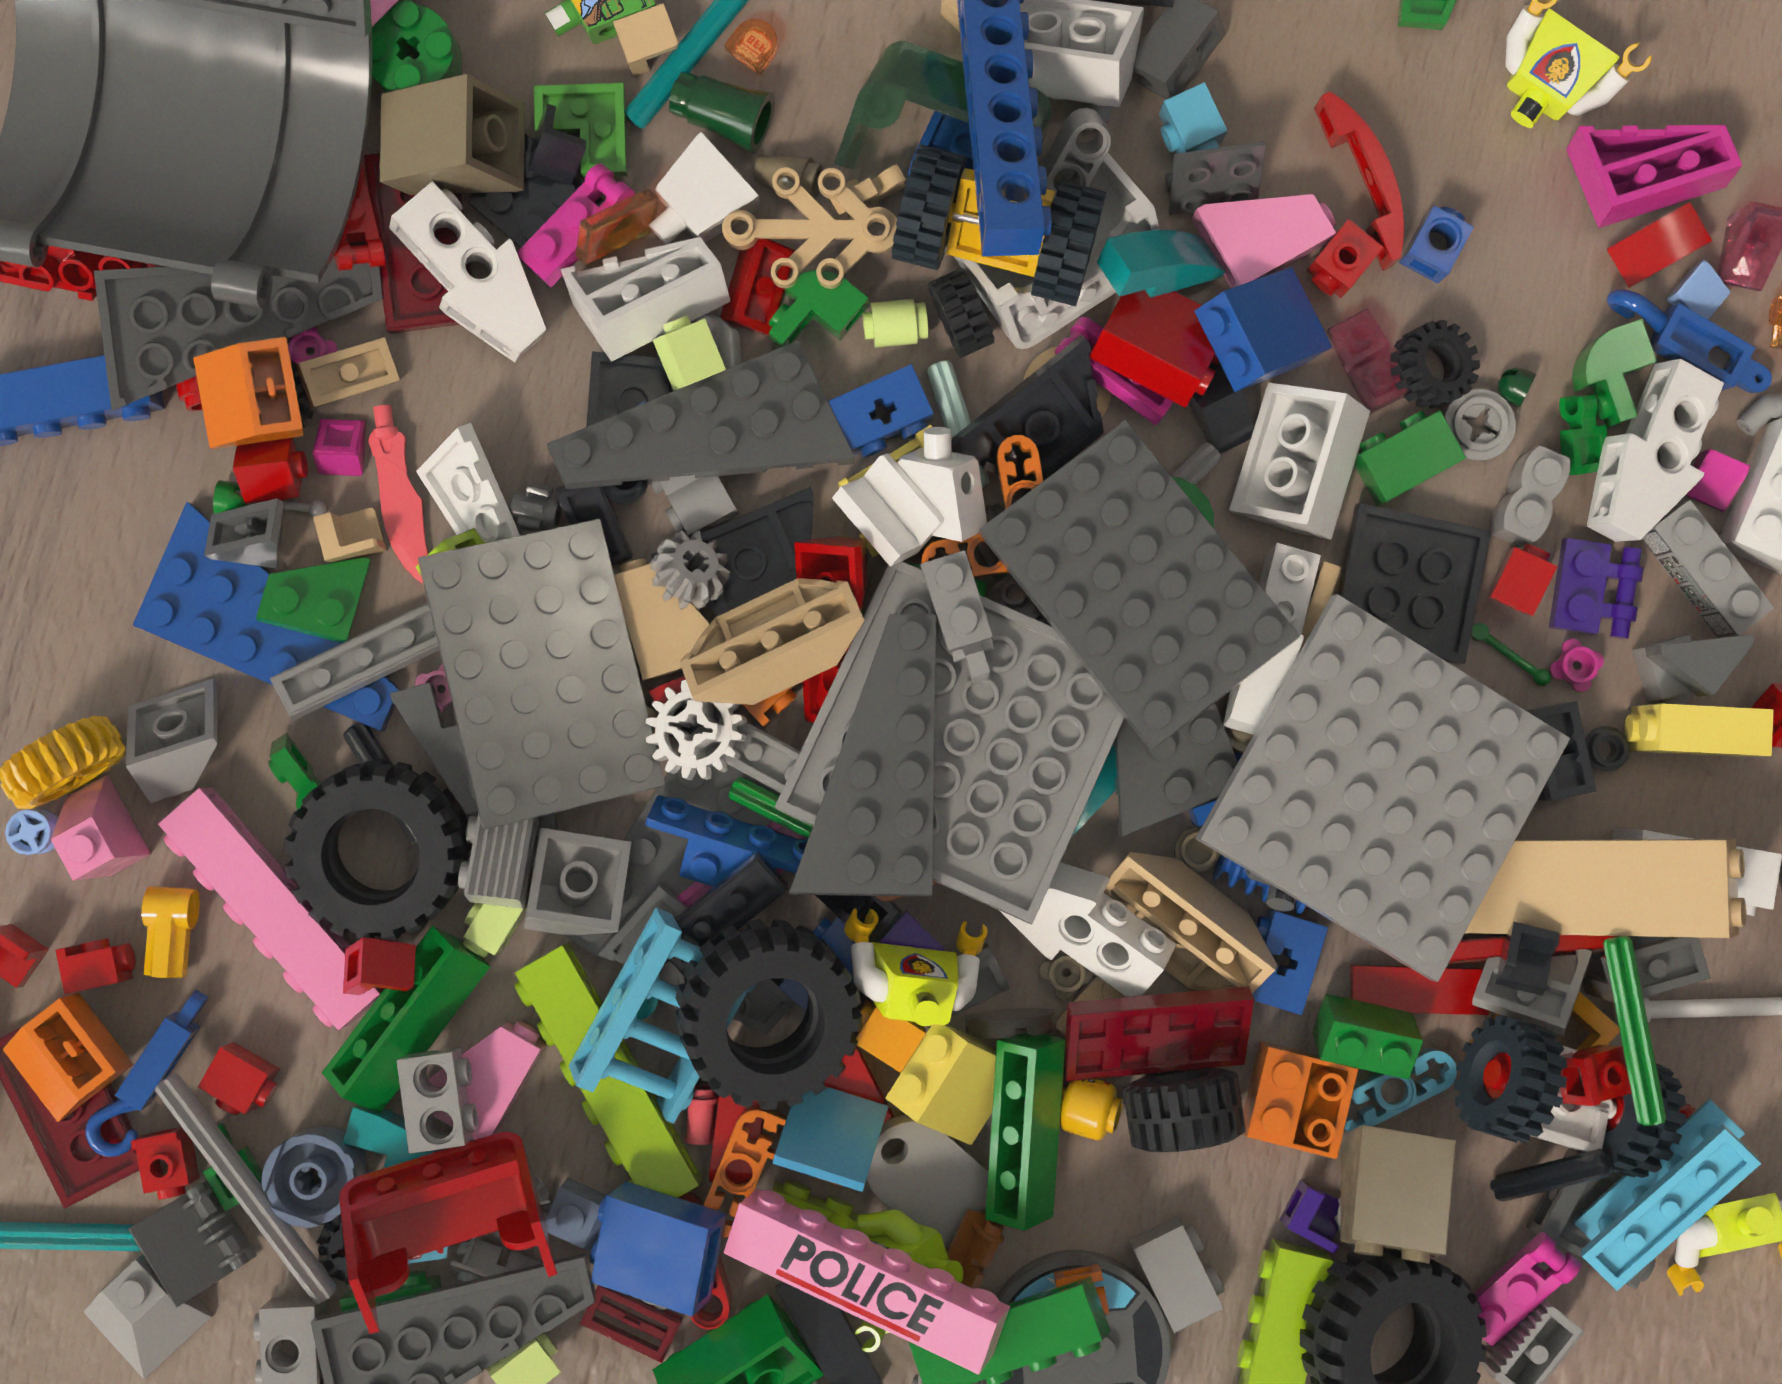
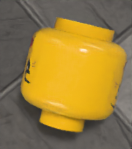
[1060,1079,1123,1141]

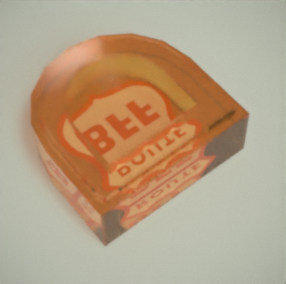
[724,19,778,76]

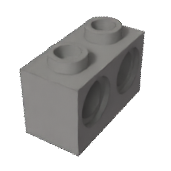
[396,1047,478,1154]

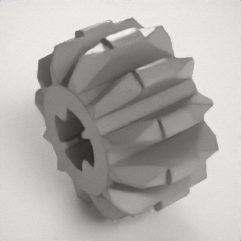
[650,530,730,610]

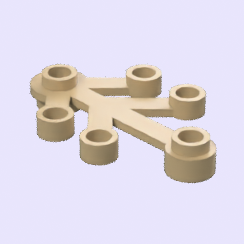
[722,167,897,289]

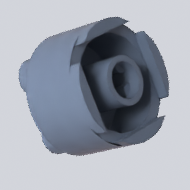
[262,1126,367,1228]

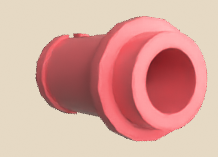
[685,1085,719,1145]

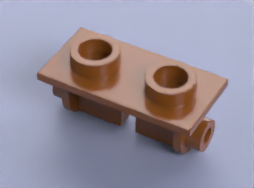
[947,1209,1005,1289]

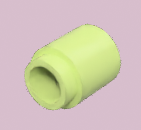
[862,299,928,348]

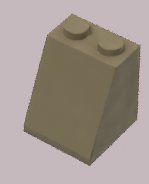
[379,74,525,195]
[1340,1125,1456,1264]

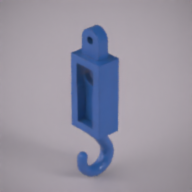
[1606,289,1772,393]
[85,990,209,1157]

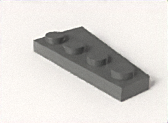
[598,882,796,1035]

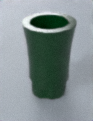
[669,72,775,154]

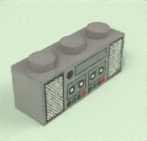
[1641,500,1775,638]

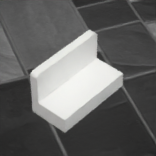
[832,453,944,567]

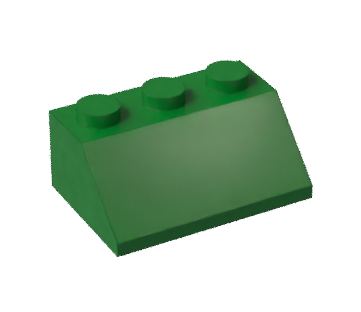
[652,1294,824,1384]

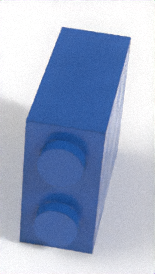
[1194,267,1333,392]
[590,1181,726,1317]

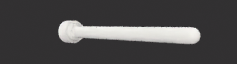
[1613,997,1782,1027]

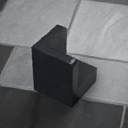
[528,103,587,185]
[1495,922,1560,996]

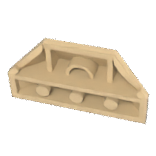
[680,578,865,705]
[1104,852,1277,994]

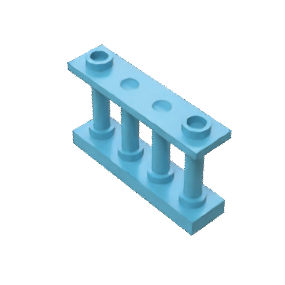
[569,907,757,1124]
[1573,1098,1761,1291]

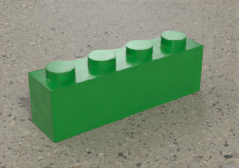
[322,925,491,1113]
[985,1030,1066,1231]
[909,1276,1111,1384]

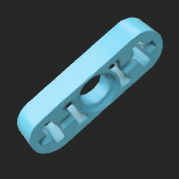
[1344,1048,1457,1131]

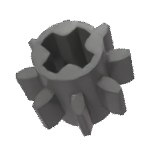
[509,482,562,536]

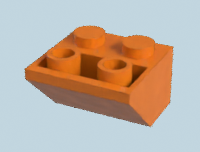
[193,337,303,449]
[3,993,134,1122]
[1243,1041,1358,1159]

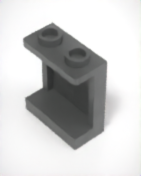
[1574,936,1711,1003]
[1526,1148,1656,1289]

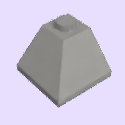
[125,678,218,803]
[523,828,632,936]
[84,1255,214,1379]

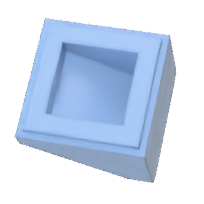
[1666,259,1731,320]

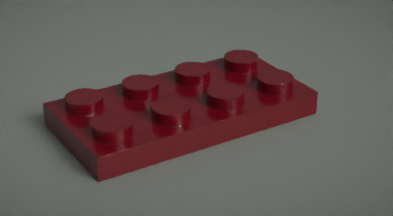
[1064,986,1254,1081]

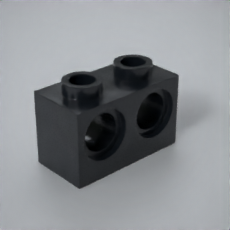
[1526,701,1597,801]

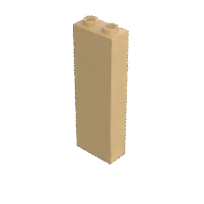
[1465,839,1747,938]

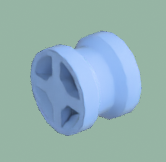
[5,809,59,855]

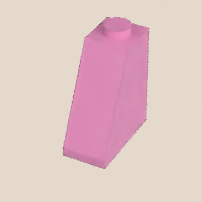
[1191,194,1336,288]
[50,776,151,881]
[428,1020,547,1140]

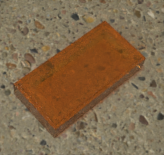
[575,189,659,265]

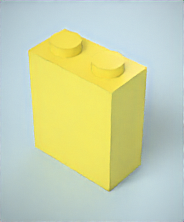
[1624,704,1773,757]
[885,1024,996,1145]

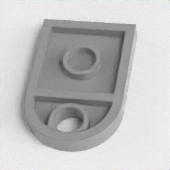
[866,1115,988,1249]

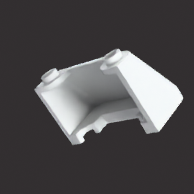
[954,139,1160,349]

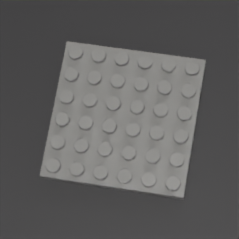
[775,561,1124,925]
[1195,594,1570,982]

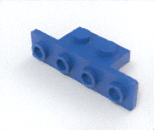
[645,795,808,887]

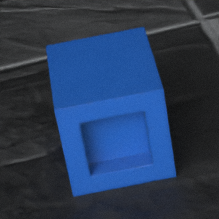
[1399,205,1474,284]

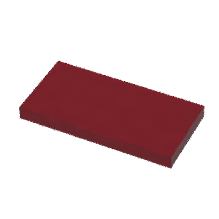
[364,153,472,334]
[0,1027,139,1209]

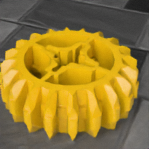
[0,716,126,809]

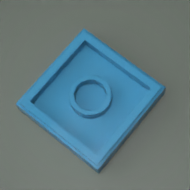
[772,1087,888,1192]

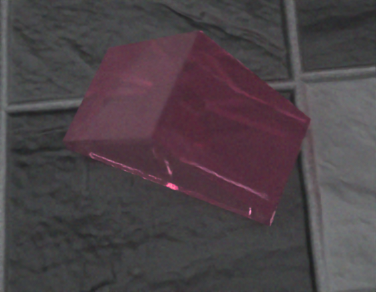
[1717,201,1782,292]

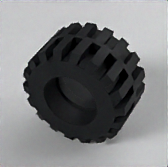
[1123,1068,1246,1152]

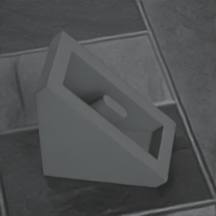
[204,499,284,568]
[1645,634,1754,697]

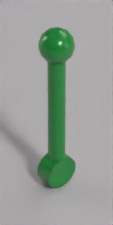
[1471,623,1551,686]

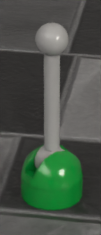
[213,480,327,517]

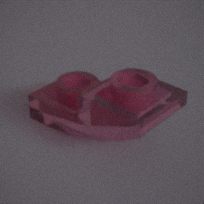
[1327,308,1408,415]

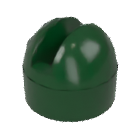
[1498,368,1537,407]

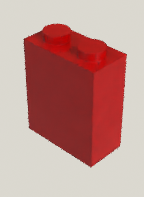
[1089,290,1219,408]

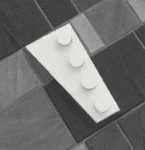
[416,423,520,543]

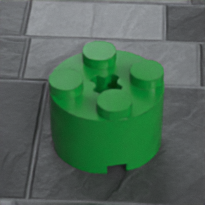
[372,0,462,93]

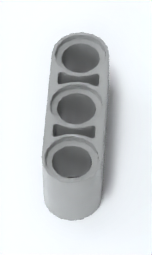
[1040,108,1111,210]

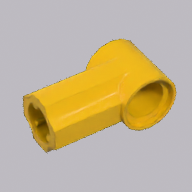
[142,886,200,978]

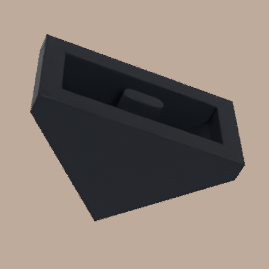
[1188,362,1254,454]

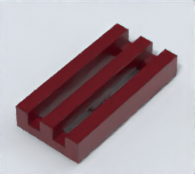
[580,1285,683,1363]

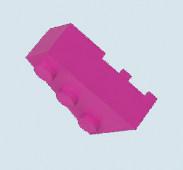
[1566,125,1742,228]

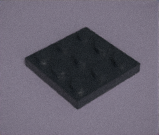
[1338,503,1491,664]

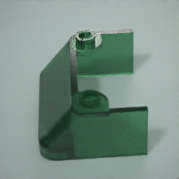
[834,41,1053,170]

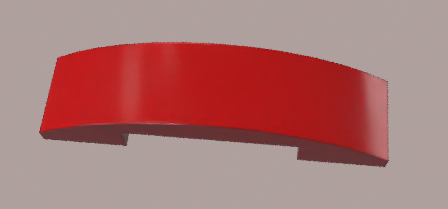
[1314,91,1404,271]

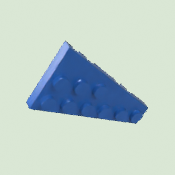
[133,502,401,731]

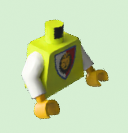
[1505,0,1653,128]
[844,908,988,1026]
[1667,1193,1782,1296]

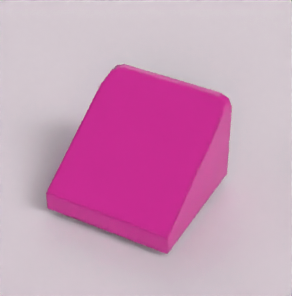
[312,419,366,476]
[1685,449,1751,512]

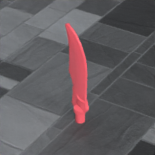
[368,405,429,584]

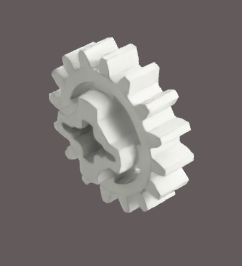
[646,680,747,780]

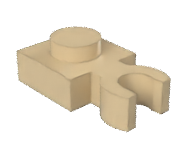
[830,164,906,220]

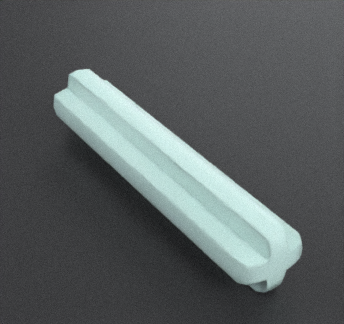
[927,360,990,488]

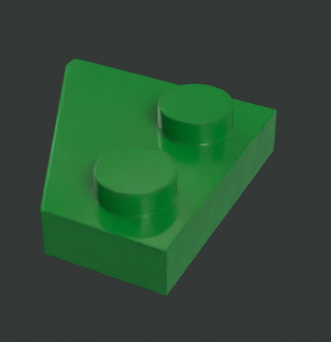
[256,557,370,643]

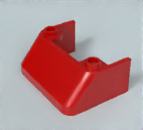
[339,1132,557,1334]

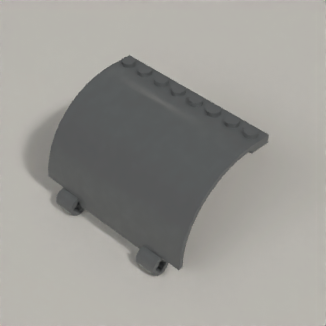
[0,0,372,308]

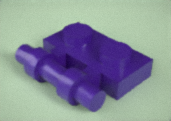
[1549,538,1644,639]

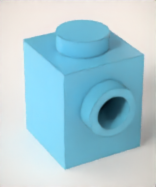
[1158,82,1228,154]

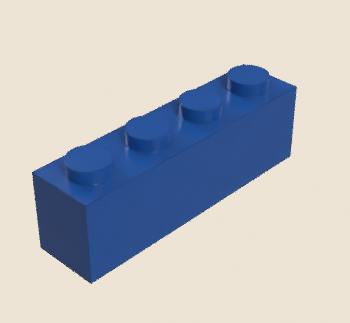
[0,355,165,446]

